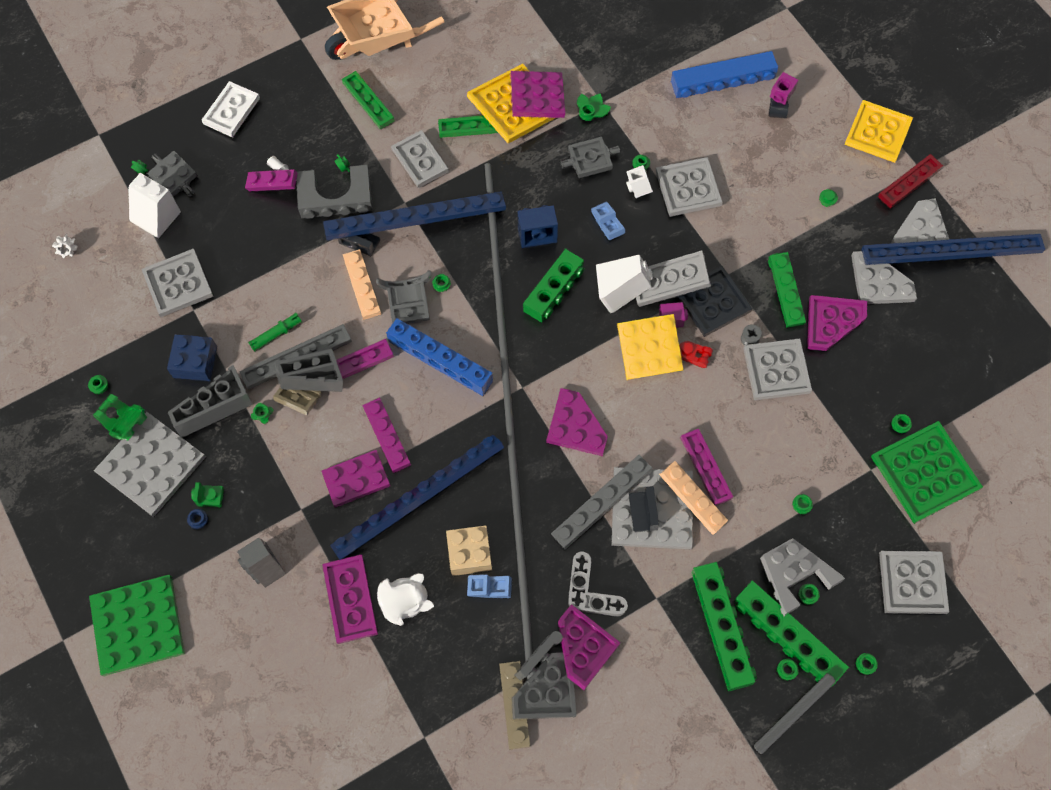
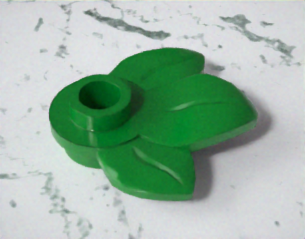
[577,94,611,121]

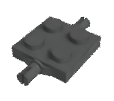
[560,137,620,178]
[147,151,198,197]

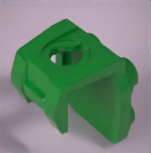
[93,394,147,441]

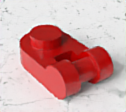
[679,341,713,368]

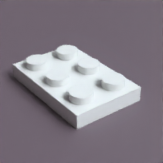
[202,81,260,137]

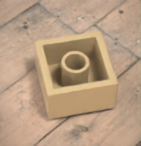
[446,526,492,576]

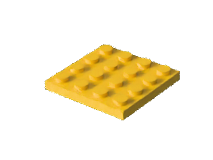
[467,64,555,144]

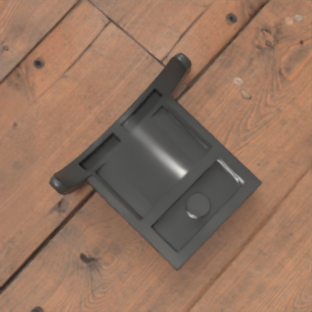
[376,270,431,324]

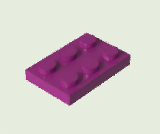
[321,450,390,508]

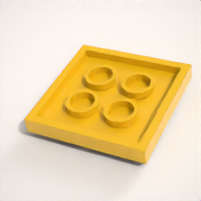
[844,100,913,163]
[617,314,683,380]

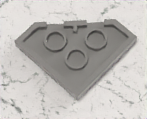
[891,198,949,243]
[851,251,917,304]

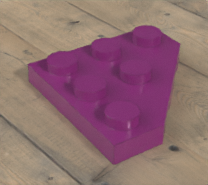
[807,295,867,351]
[546,388,608,456]
[558,604,620,690]

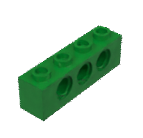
[523,249,585,323]

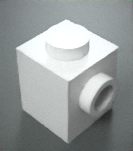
[626,165,653,198]

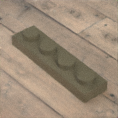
[499,661,530,750]

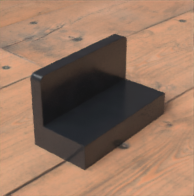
[338,233,380,257]
[629,486,659,532]

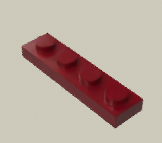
[878,154,943,209]

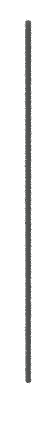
[484,163,533,680]

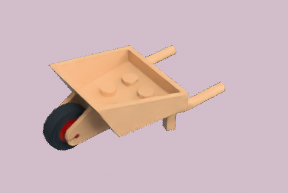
[325,0,444,60]

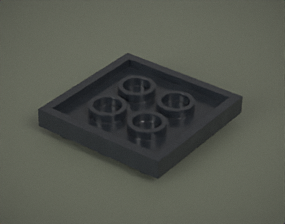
[677,266,752,337]

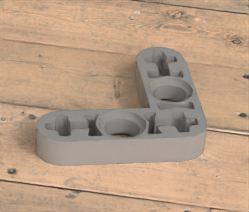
[568,552,628,616]

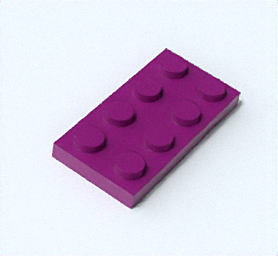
[322,555,378,644]

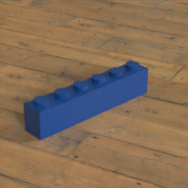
[671,51,778,98]

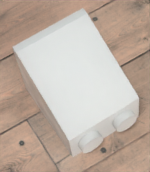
[129,173,181,239]
[596,255,653,313]

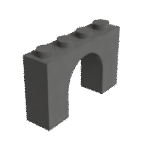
[297,165,373,219]

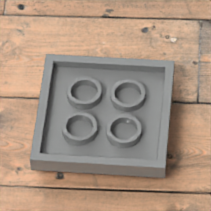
[655,157,722,217]
[142,249,213,317]
[743,339,812,400]
[879,551,949,614]

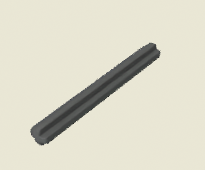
[754,674,835,754]

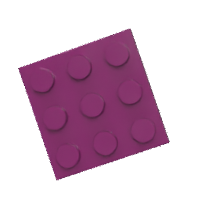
[510,71,565,118]

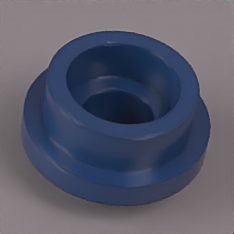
[187,509,208,529]

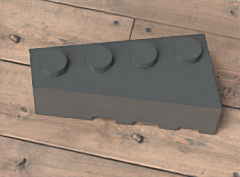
[168,365,253,437]
[237,538,286,588]

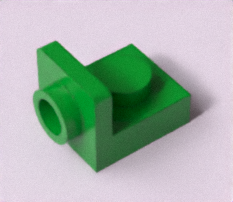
[191,482,224,507]

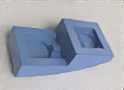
[591,202,625,240]
[467,575,512,598]

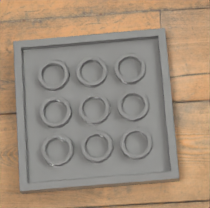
[94,412,206,517]
[611,467,693,550]

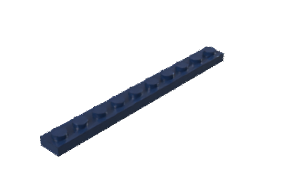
[323,191,506,240]
[861,234,1045,265]
[330,435,504,560]

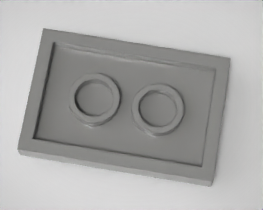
[391,130,449,188]

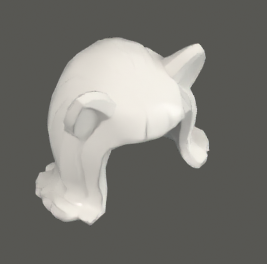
[377,573,434,626]

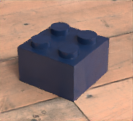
[517,205,558,248]
[167,334,217,381]

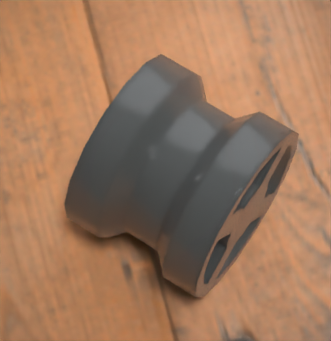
[741,324,762,345]

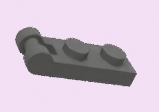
[514,631,563,681]

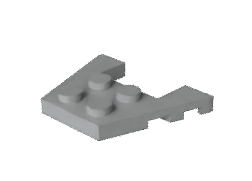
[760,538,845,616]

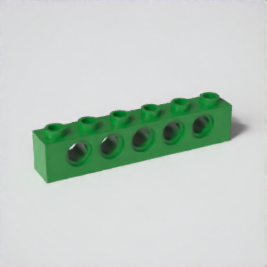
[691,562,757,692]
[733,581,849,687]

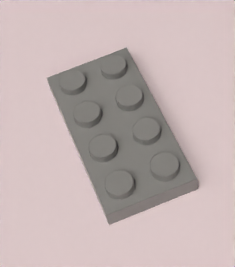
[636,251,711,307]

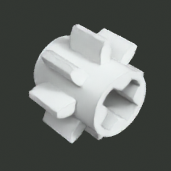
[52,234,78,258]

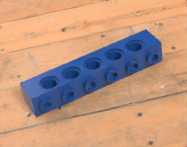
[386,318,493,396]

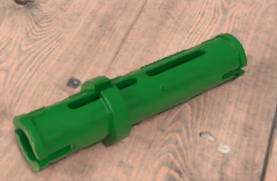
[248,312,302,352]

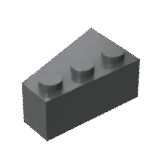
[276,349,343,392]

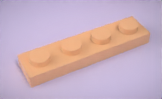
[343,249,381,320]
[659,461,728,535]

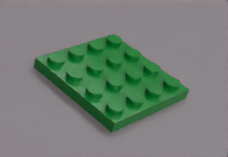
[871,421,983,524]
[89,575,185,676]

